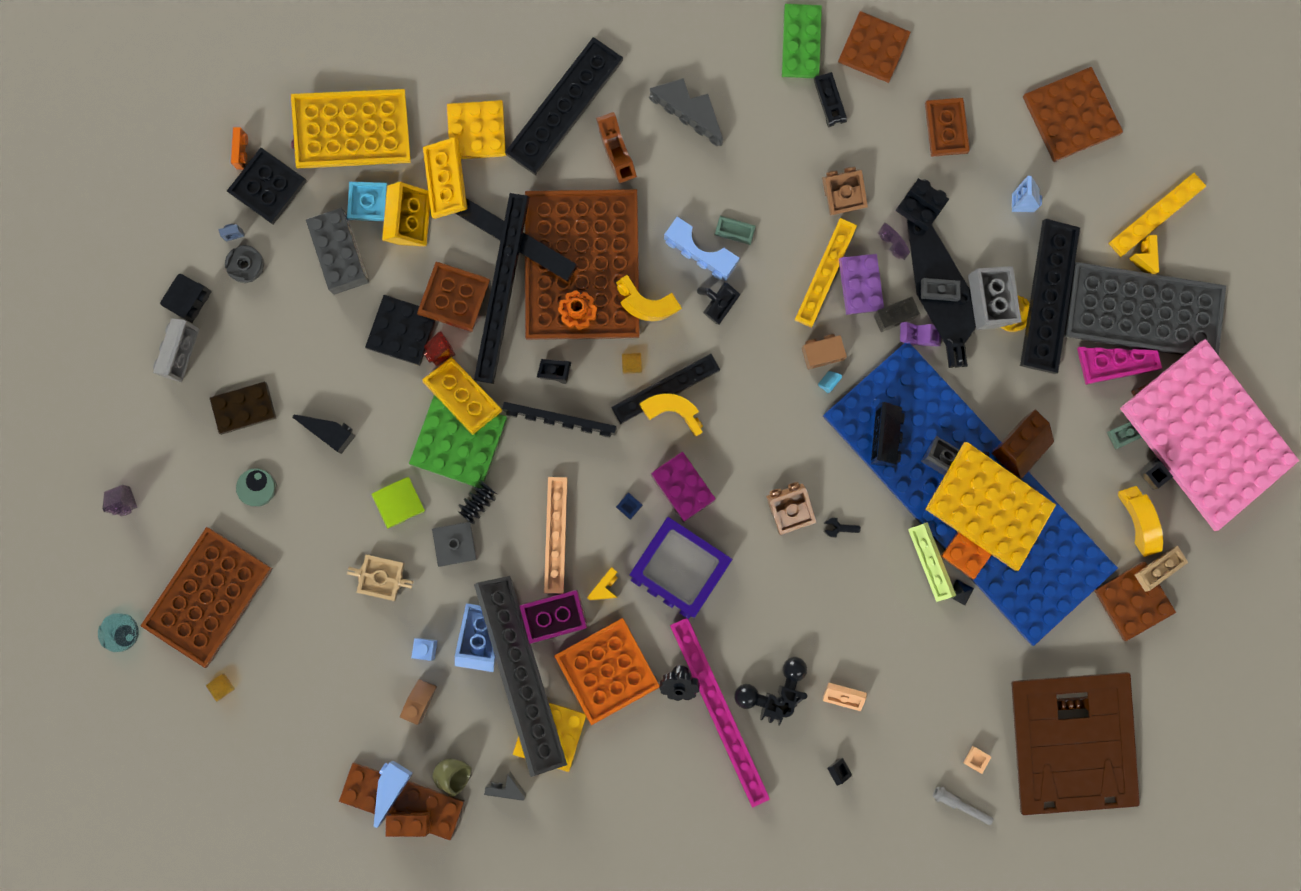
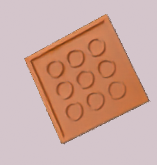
[554,618,659,725]

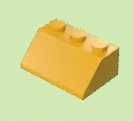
[382,182,430,246]

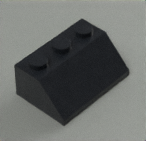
[871,402,905,467]

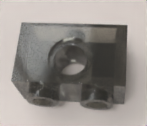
[874,297,920,332]

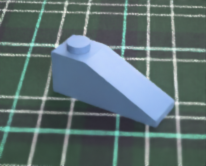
[1012,176,1042,212]
[373,761,413,828]

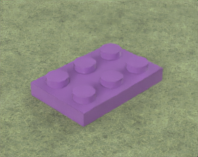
[839,254,884,315]

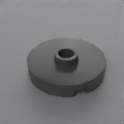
[225,245,264,283]

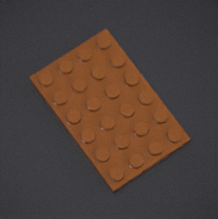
[141,527,273,668]

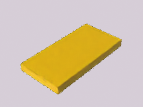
[423,137,467,219]
[422,357,502,435]

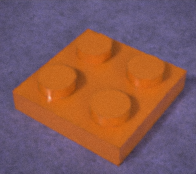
[941,532,991,579]

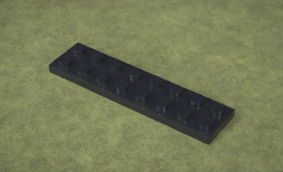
[505,37,623,175]
[1020,219,1080,374]

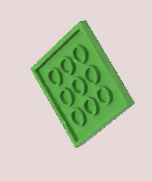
[409,395,507,488]

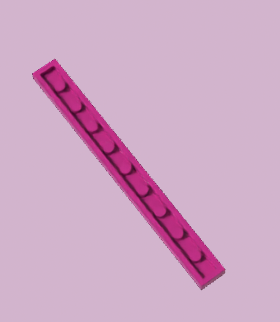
[670,618,770,808]

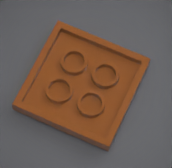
[838,11,911,83]
[417,261,490,332]
[1094,561,1176,641]

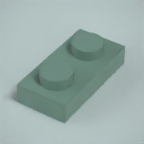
[1107,422,1142,449]

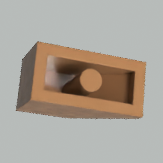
[400,679,437,725]

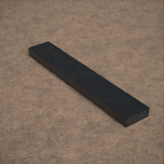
[611,354,720,425]

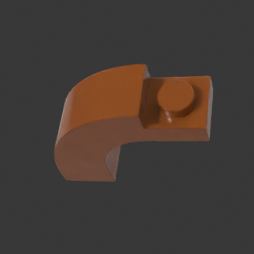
[596,112,637,183]

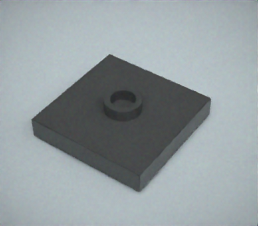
[432,522,477,567]

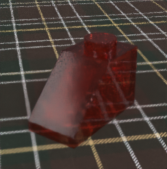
[424,331,456,366]

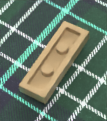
[1135,546,1188,592]

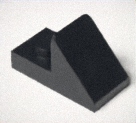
[537,359,572,384]

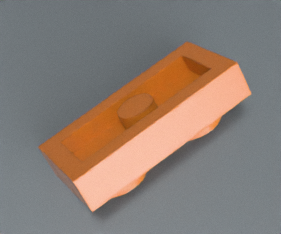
[231,127,248,170]

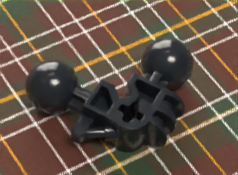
[734,657,808,726]

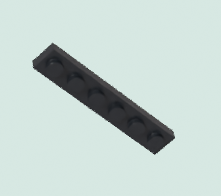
[502,402,617,438]

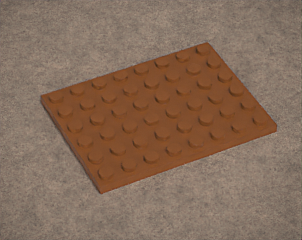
[525,189,639,340]

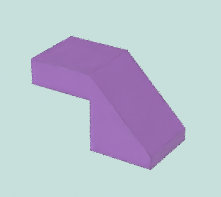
[900,322,941,346]

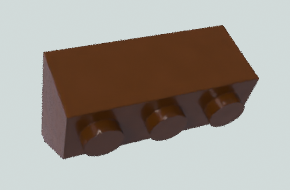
[991,409,1054,479]

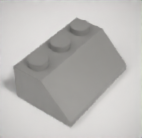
[968,266,1021,330]
[153,319,199,382]

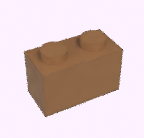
[802,334,847,370]

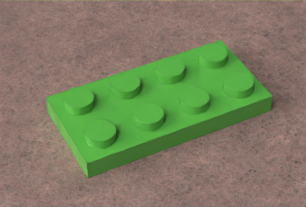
[782,4,822,78]

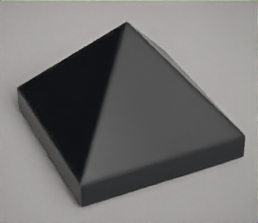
[951,579,974,605]

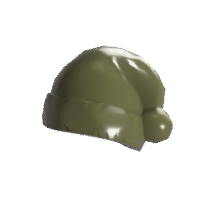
[433,758,472,797]

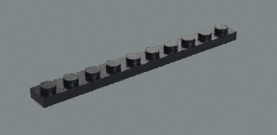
[474,193,530,384]

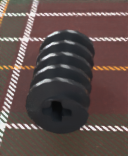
[458,481,498,524]

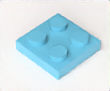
[347,182,388,221]

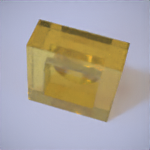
[622,353,642,374]
[206,673,235,702]

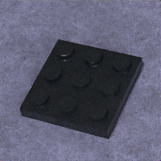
[227,147,307,225]
[365,295,436,366]

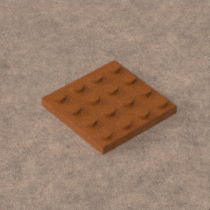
[1023,67,1123,162]

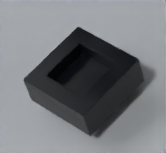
[827,758,852,786]

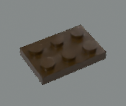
[210,381,276,435]

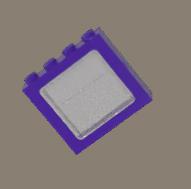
[629,517,733,619]

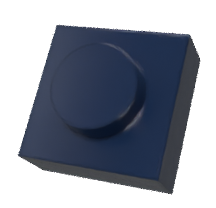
[616,493,643,520]

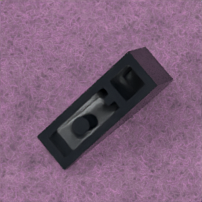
[292,414,355,454]

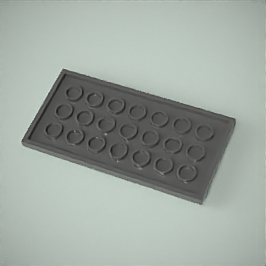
[1065,262,1226,356]

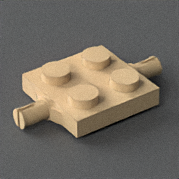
[347,555,414,601]

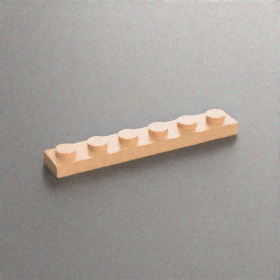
[544,477,568,594]

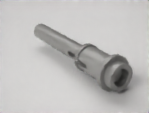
[933,787,994,825]

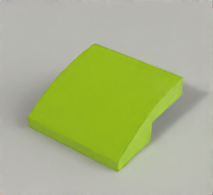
[371,477,425,529]

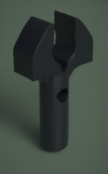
[823,518,861,538]

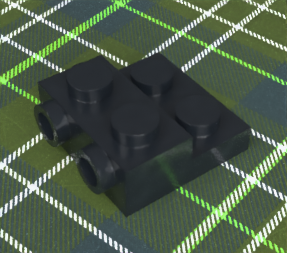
[895,178,949,232]

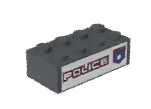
[306,207,369,295]

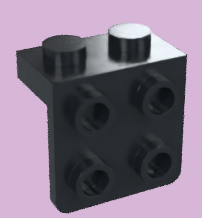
[160,274,212,323]

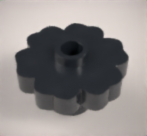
[659,665,700,701]

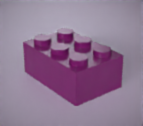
[651,452,716,523]
[520,590,588,644]

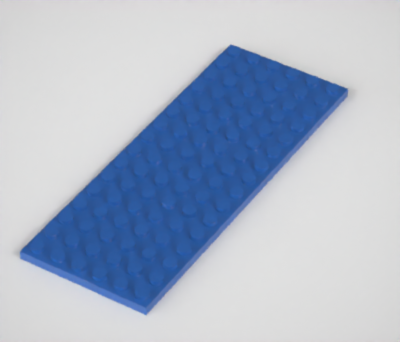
[823,343,1118,646]

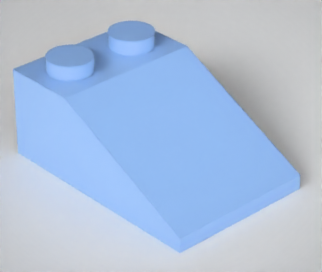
[454,603,496,672]

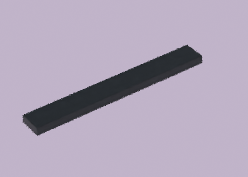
[454,198,578,282]

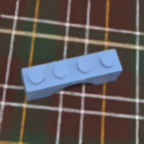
[664,217,740,281]

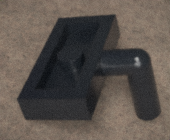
[697,282,741,325]

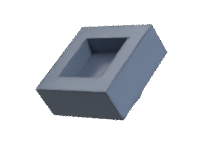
[218,224,244,242]

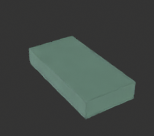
[715,216,756,245]

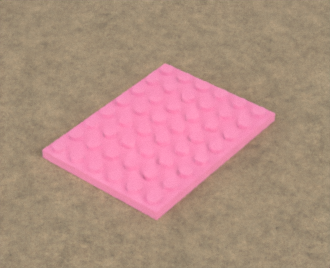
[1120,339,1299,531]

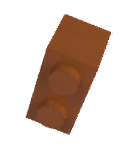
[385,812,430,837]

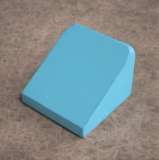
[818,371,842,393]

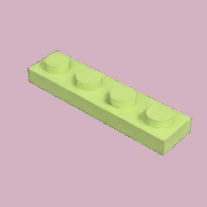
[908,522,956,602]

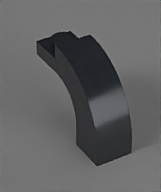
[1139,456,1173,490]

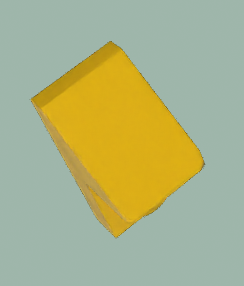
[1129,235,1159,274]
[587,567,618,600]

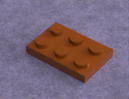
[925,98,970,157]

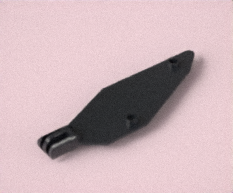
[906,218,976,368]

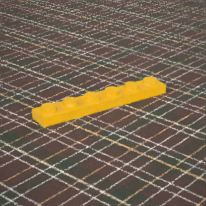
[1108,172,1206,257]
[795,218,857,328]

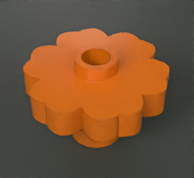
[558,290,597,330]

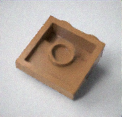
[822,167,868,215]
[766,482,816,535]

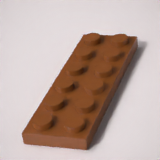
[339,763,465,840]

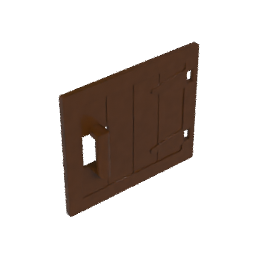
[1011,672,1140,815]

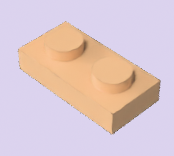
[823,683,867,711]

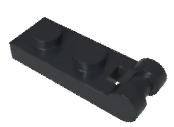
[814,72,847,127]

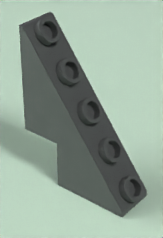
[649,78,723,146]

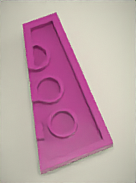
[1077,347,1162,385]

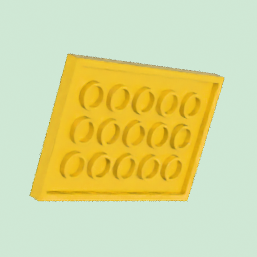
[291,89,411,169]
[925,442,1056,571]

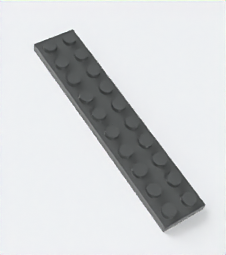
[474,576,567,777]

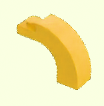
[616,275,682,321]
[639,394,703,436]
[1118,486,1163,557]

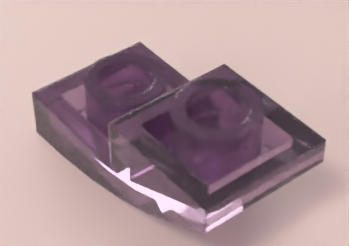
[877,223,910,260]

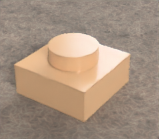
[963,746,991,774]

